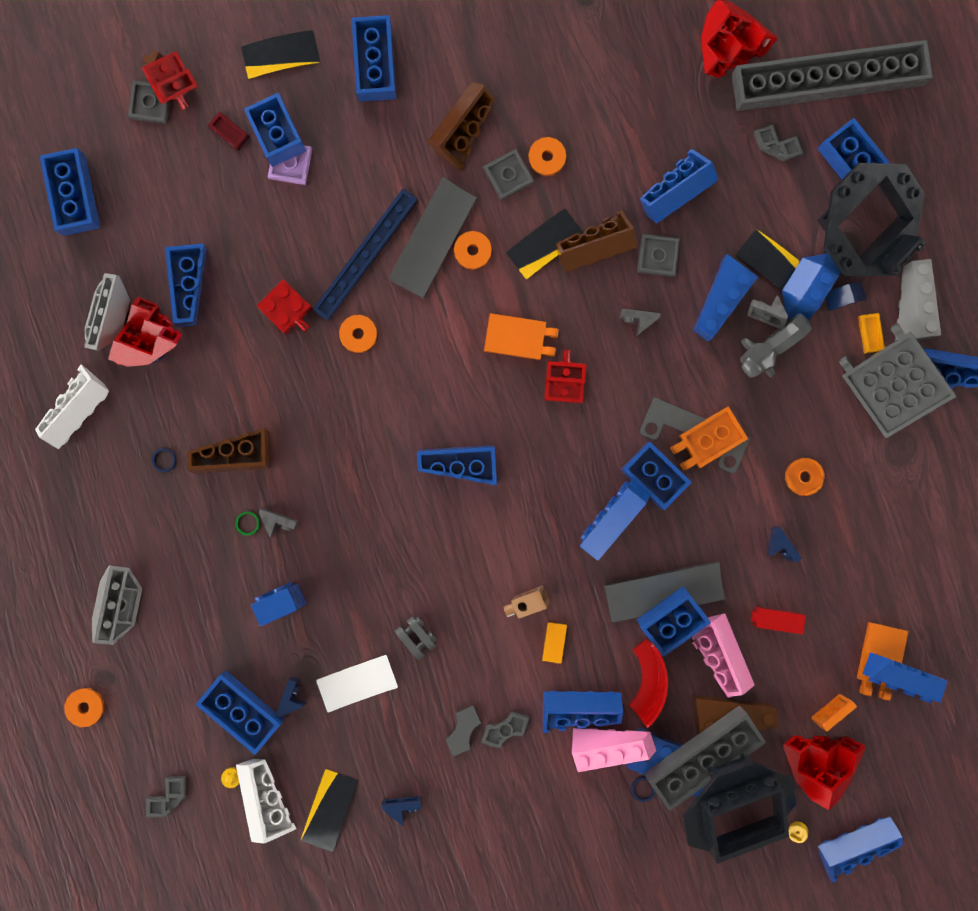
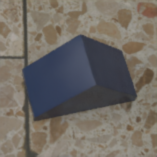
[825,282,867,311]

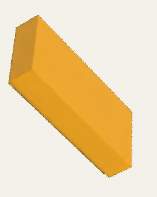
[858,313,885,354]
[542,622,567,663]

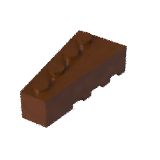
[187,427,270,474]
[692,694,779,734]

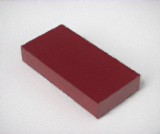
[207,111,250,151]

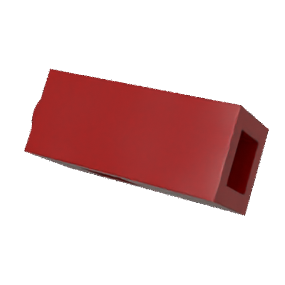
[751,606,806,635]

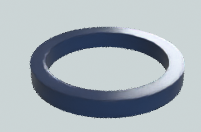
[152,448,176,472]
[631,777,655,802]

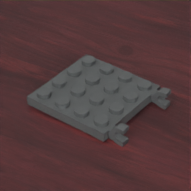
[839,323,957,438]

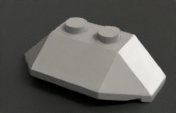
[85,273,130,351]
[92,565,142,645]

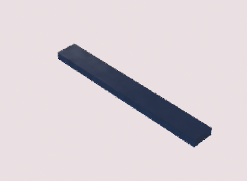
[312,189,418,322]

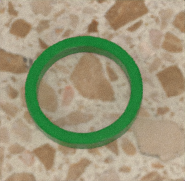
[235,512,260,535]

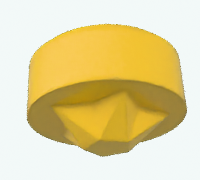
[221,767,240,788]
[789,822,808,843]

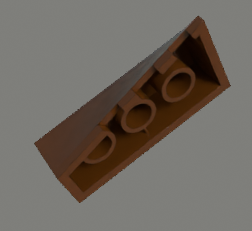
[427,82,496,171]
[556,210,637,272]

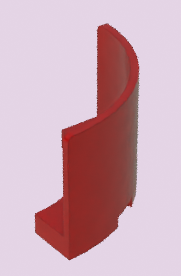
[629,637,668,728]

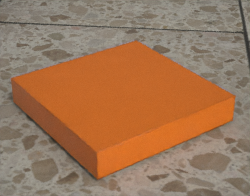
[811,694,857,732]

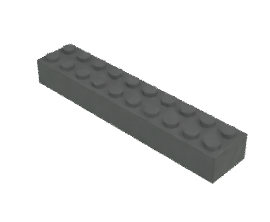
[731,40,933,111]

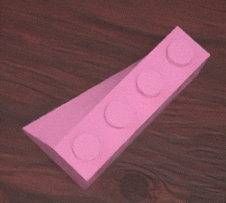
[691,613,755,697]
[572,727,656,772]

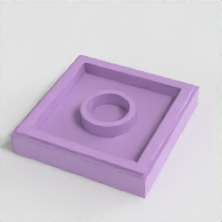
[268,145,313,185]

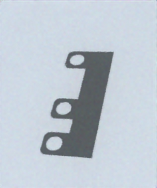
[640,397,750,473]

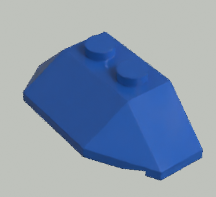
[782,254,840,321]

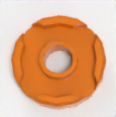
[528,137,566,176]
[454,231,492,270]
[339,315,377,353]
[785,458,825,496]
[64,688,105,727]

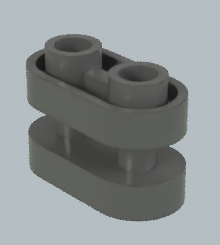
[395,616,437,660]

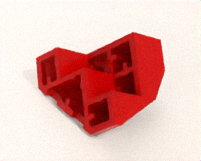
[701,0,778,78]
[108,297,182,367]
[783,735,866,810]

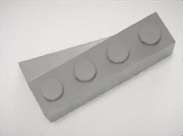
[895,259,941,341]

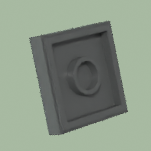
[128,80,170,124]
[483,149,534,201]
[637,234,680,277]

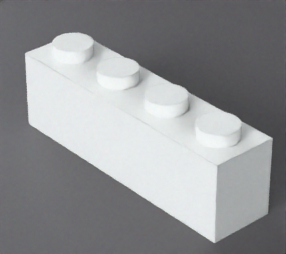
[35,365,109,449]
[236,759,296,844]

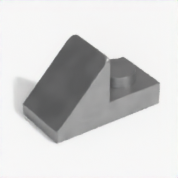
[747,296,788,330]
[619,308,661,336]
[259,509,300,537]

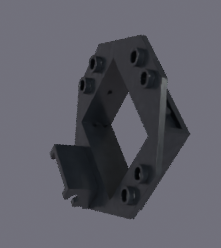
[817,163,926,276]
[682,753,796,864]

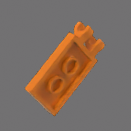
[484,313,559,360]
[670,406,748,471]
[857,622,909,701]

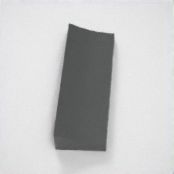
[389,177,477,299]
[604,561,725,623]
[643,705,766,811]

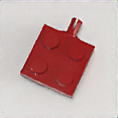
[141,51,198,110]
[257,279,313,335]
[544,350,586,404]

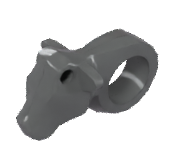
[740,313,812,378]

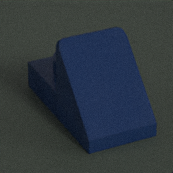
[767,526,802,563]
[275,676,306,718]
[381,796,422,826]

